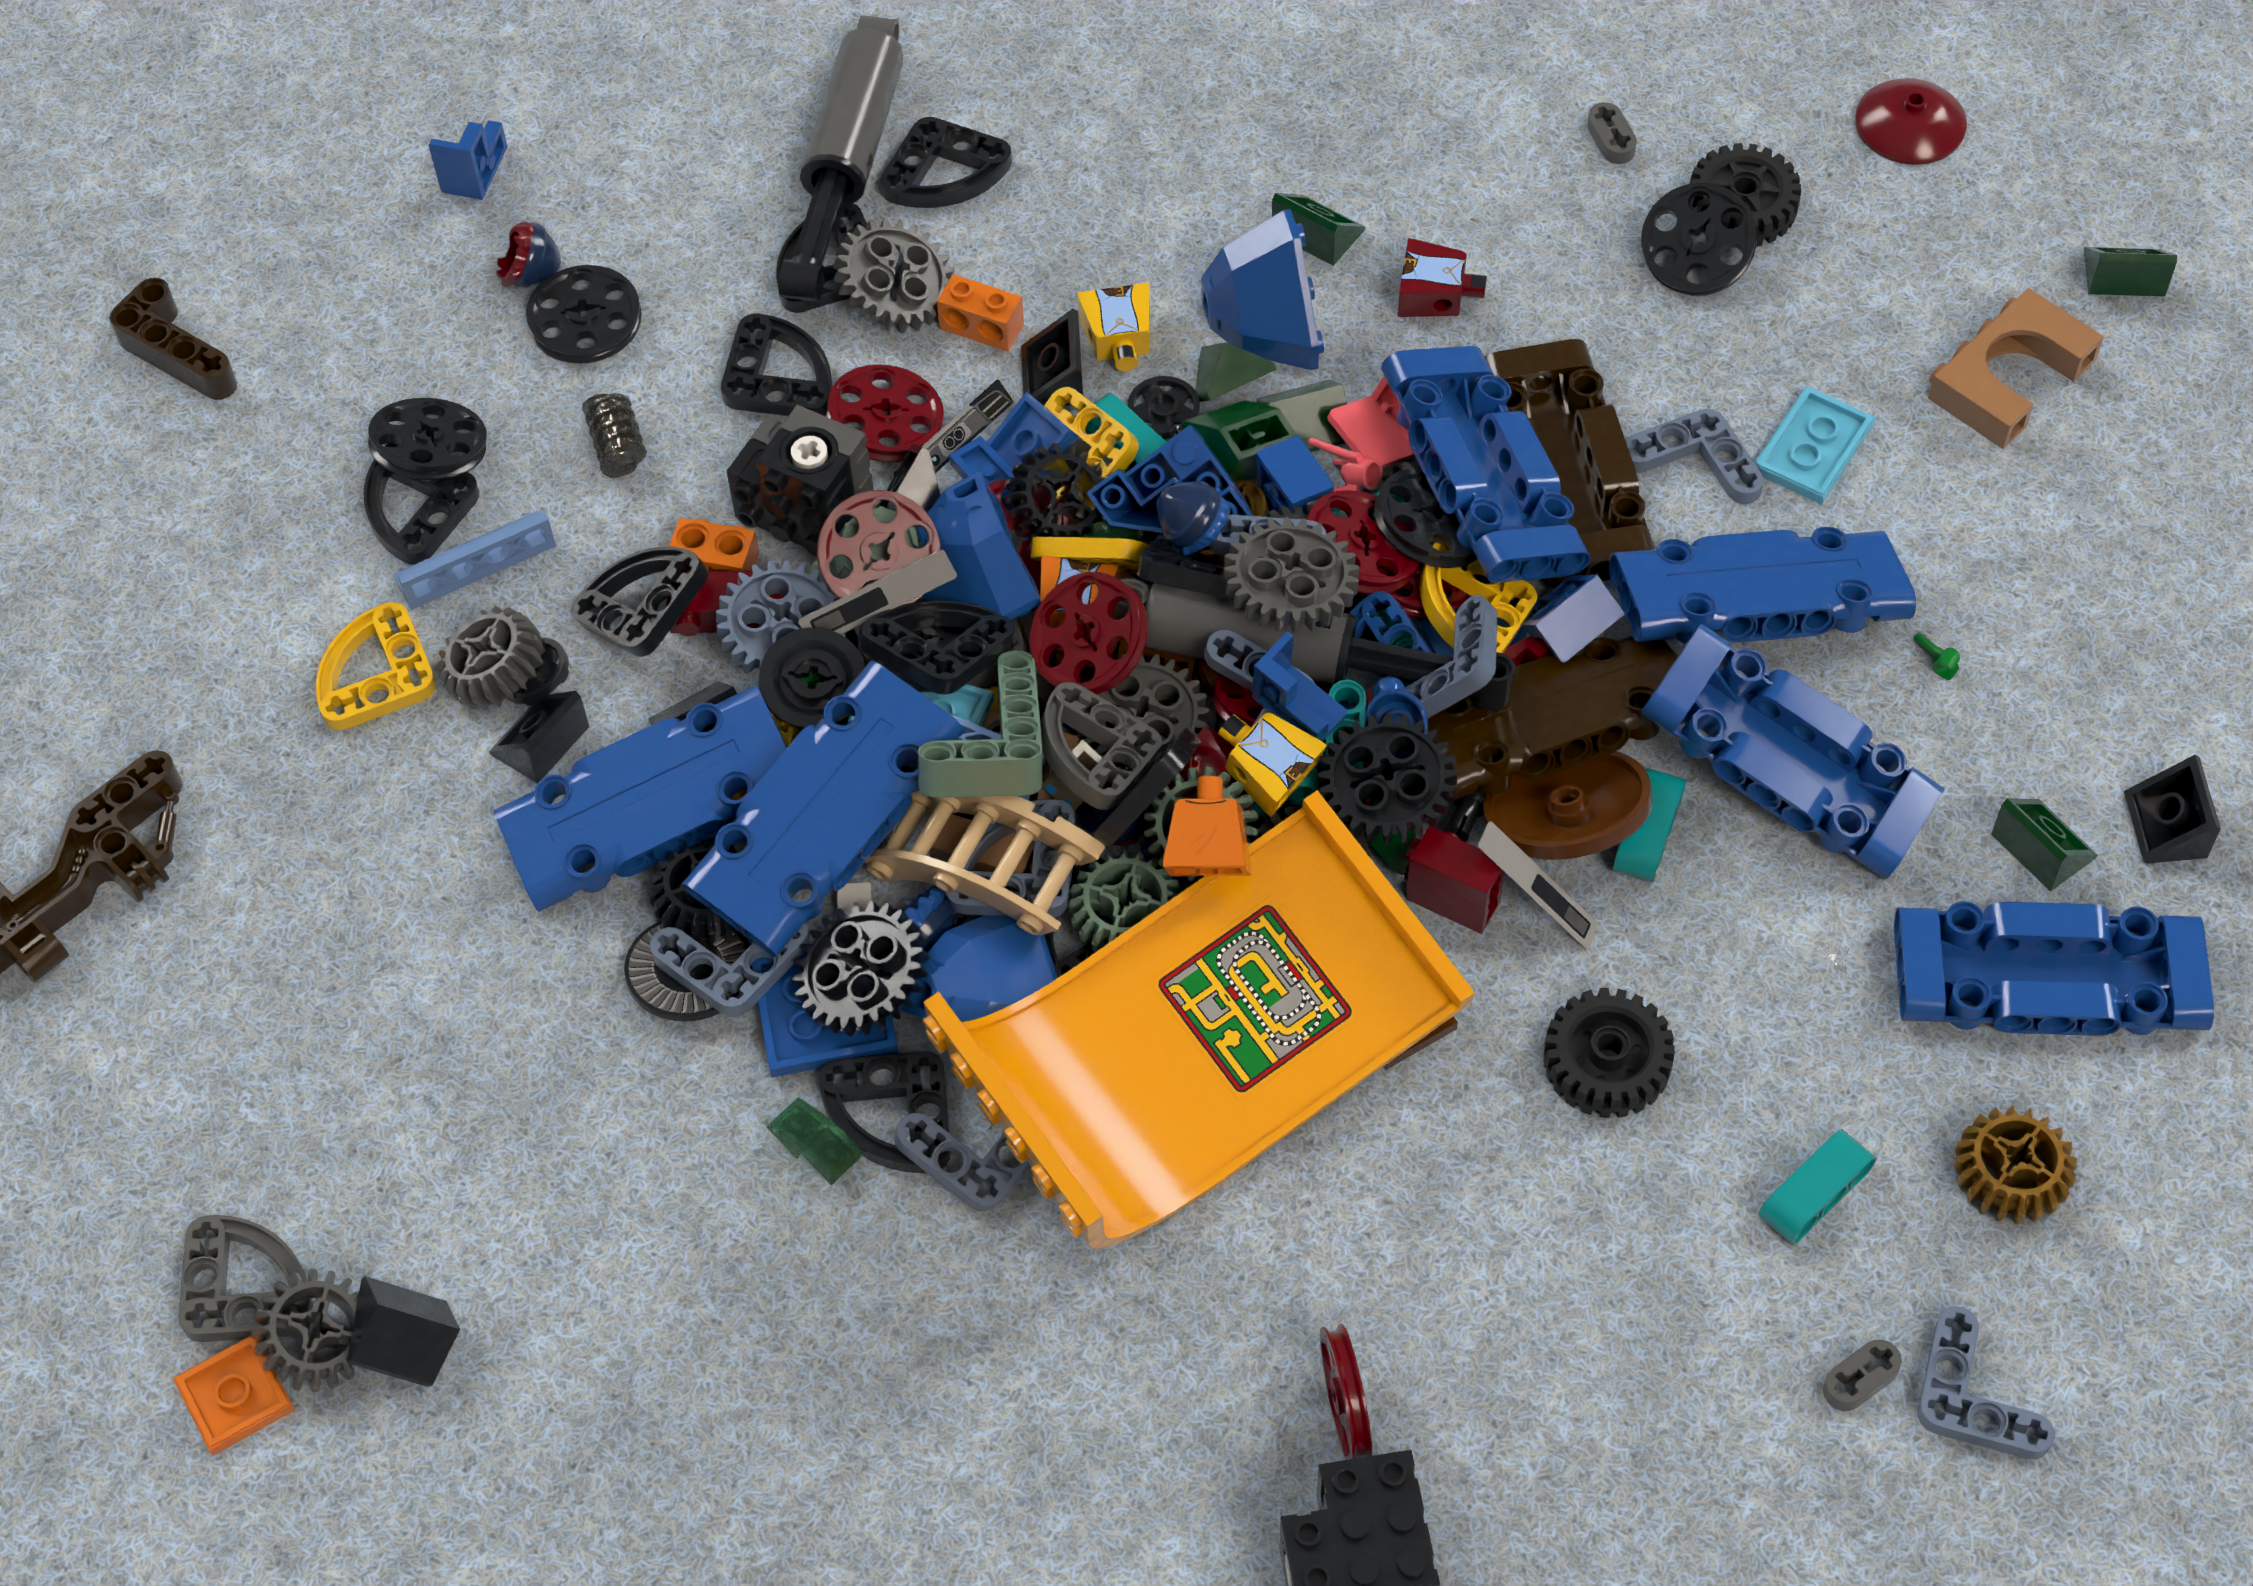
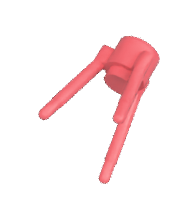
[1308,438,1383,499]

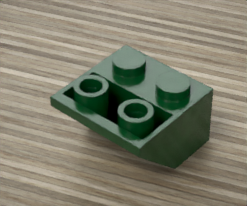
[1182,400,1297,482]

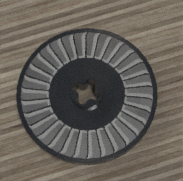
[624,922,753,1022]

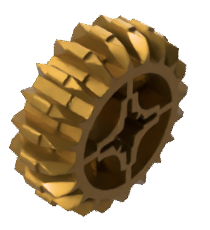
[1953,1105,2077,1225]

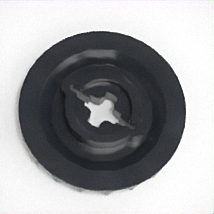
[759,627,865,728]

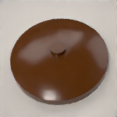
[1483,751,1653,860]

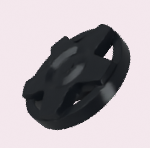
[1128,376,1200,439]
[506,638,569,706]

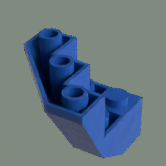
[1201,209,1324,370]
[1087,425,1253,537]
[918,471,1042,620]
[901,915,1058,1022]

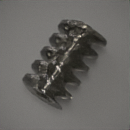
[582,393,647,478]

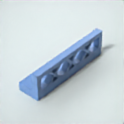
[393,511,556,610]

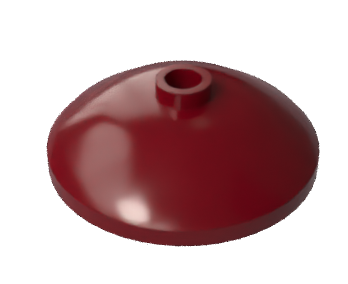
[1855,78,1967,165]

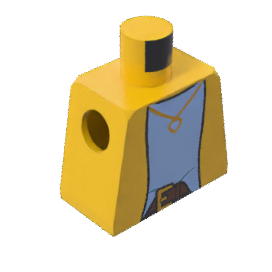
[1077,283,1150,372]
[1218,712,1327,817]

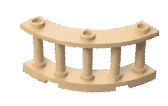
[865,791,1105,936]

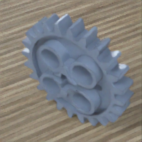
[716,559,848,678]

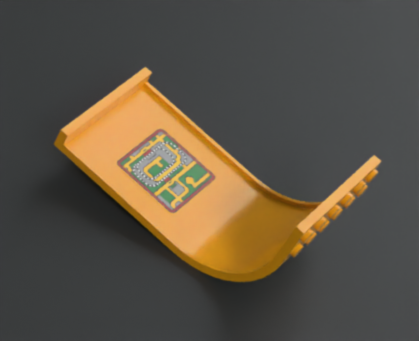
[922,790,1475,1249]

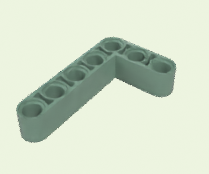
[918,650,1043,798]

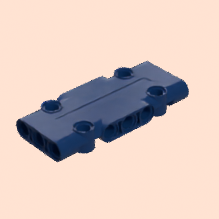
[1381,346,1591,583]
[1609,526,1916,644]
[1640,624,1945,880]
[682,661,965,957]
[493,685,787,912]
[1894,901,2214,1036]

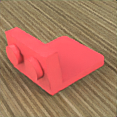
[1327,376,1415,469]

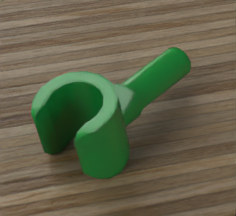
[1914,633,1960,680]

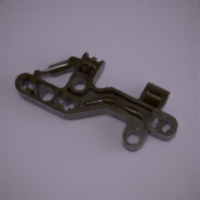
[0,750,182,983]

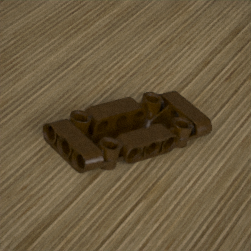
[1485,339,1655,588]
[1428,635,1677,803]

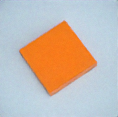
[172,1336,295,1456]

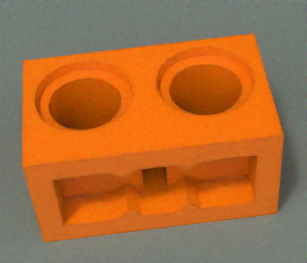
[937,274,1024,352]
[669,517,759,572]

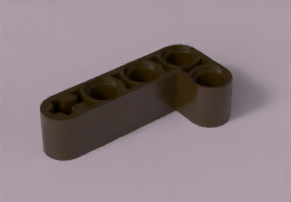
[109,278,237,400]

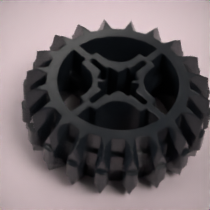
[1004,443,1107,542]
[649,840,742,946]

